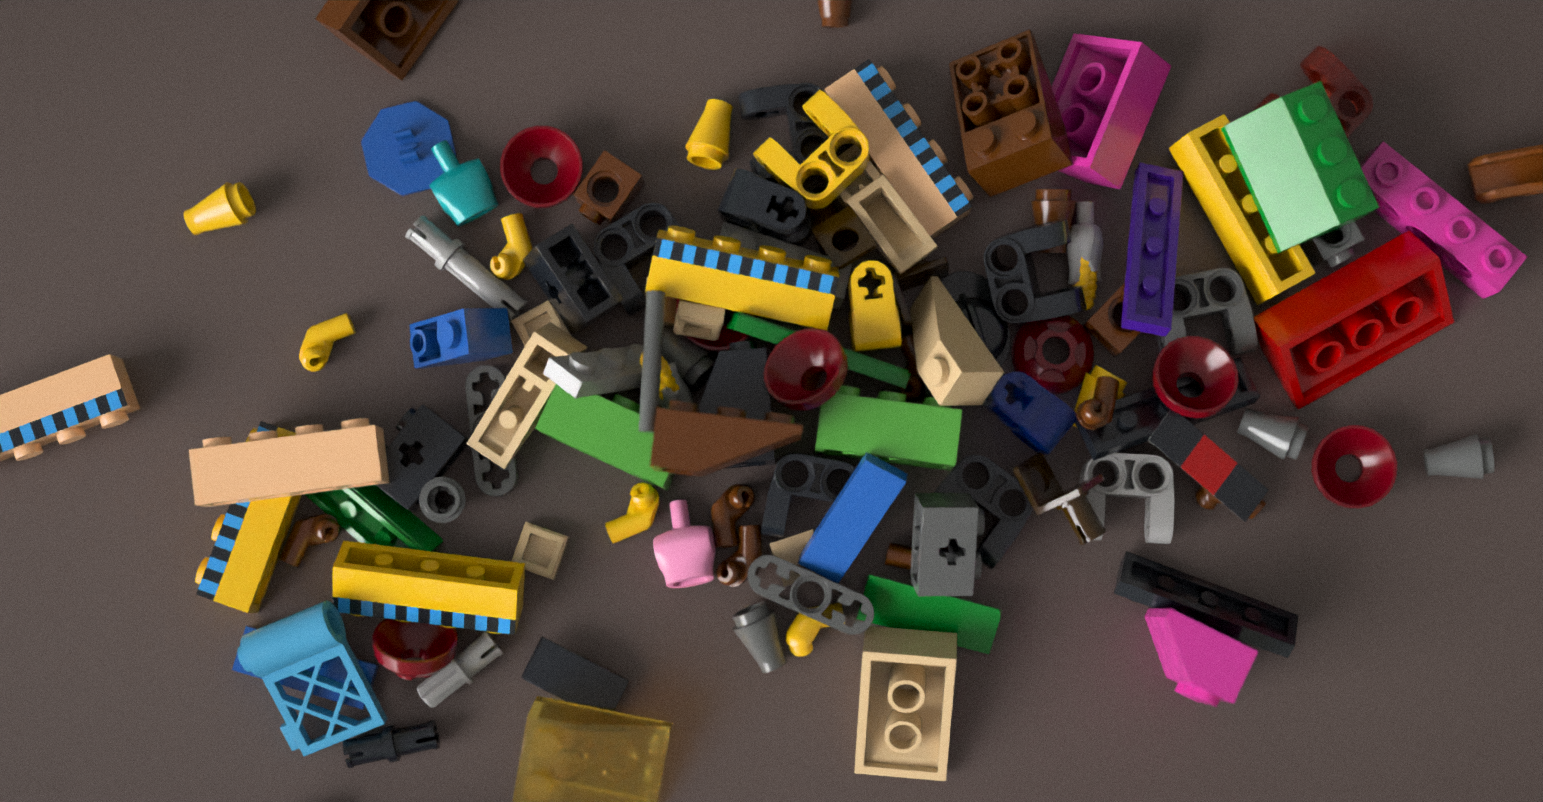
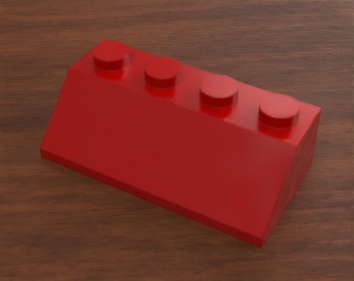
[1253,230,1454,410]

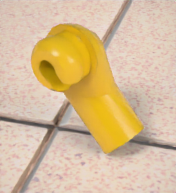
[490,213,533,280]
[785,603,845,657]

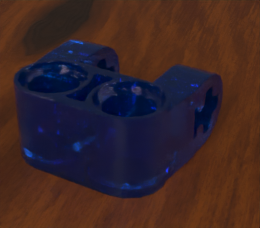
[985,371,1078,454]

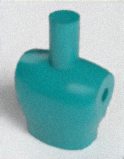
[429,140,499,227]

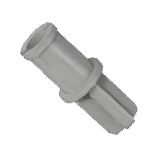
[417,631,504,708]

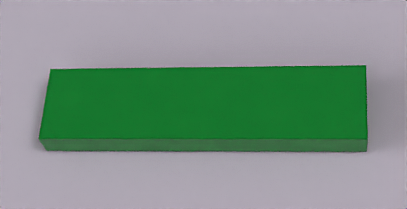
[726,311,911,389]

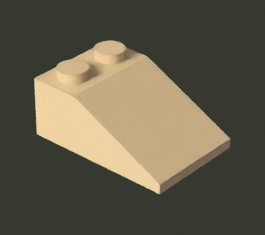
[854,626,957,781]

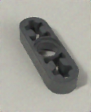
[465,365,519,497]
[748,555,874,635]

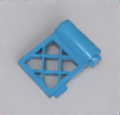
[237,600,388,756]

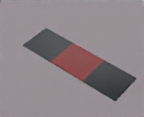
[1148,410,1268,522]

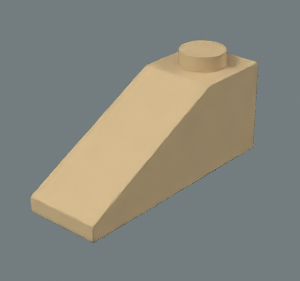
[910,276,1004,406]
[467,322,588,469]

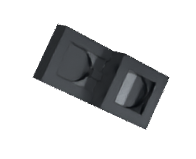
[521,636,629,722]

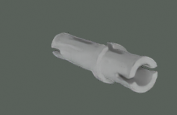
[405,215,528,323]

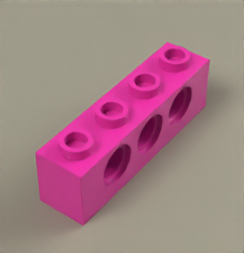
[1360,141,1527,299]

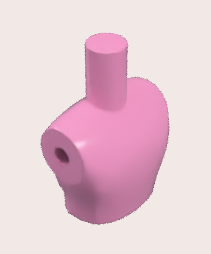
[653,500,716,588]

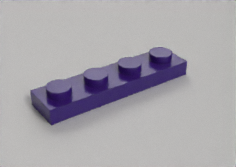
[1121,163,1183,337]

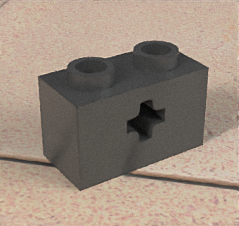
[910,493,985,596]

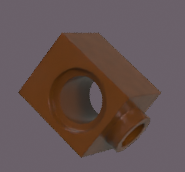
[574,150,645,226]
[1083,283,1140,357]

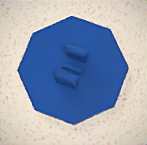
[361,101,457,196]

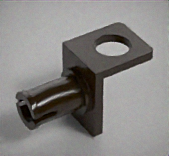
[807,187,876,270]
[891,257,949,335]
[1013,452,1107,545]

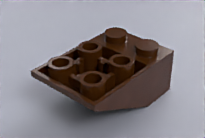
[949,29,1073,197]
[650,401,802,477]

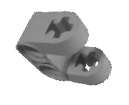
[1077,453,1175,544]

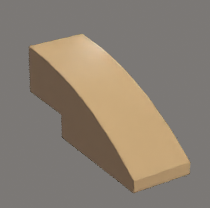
[821,145,937,275]

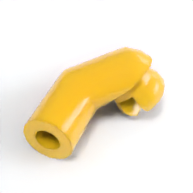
[299,313,356,372]
[605,482,660,544]

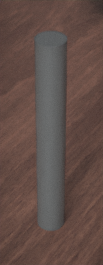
[638,291,665,433]

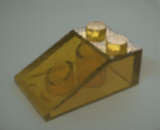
[513,696,672,802]

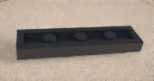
[1074,357,1260,461]
[1114,551,1299,658]

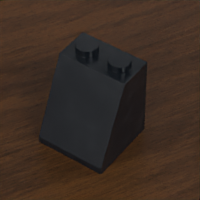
[699,341,775,469]

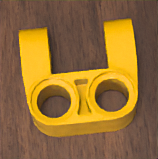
[753,90,869,209]
[847,260,901,352]

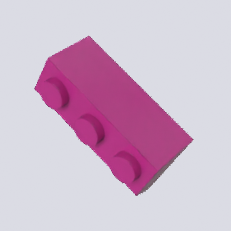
[1051,33,1171,189]
[1145,608,1258,707]

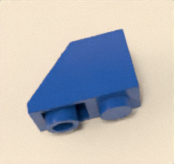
[409,308,513,369]

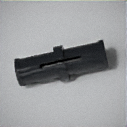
[343,720,440,768]

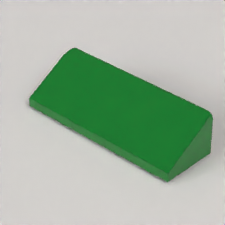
[305,485,443,552]
[856,574,1002,654]

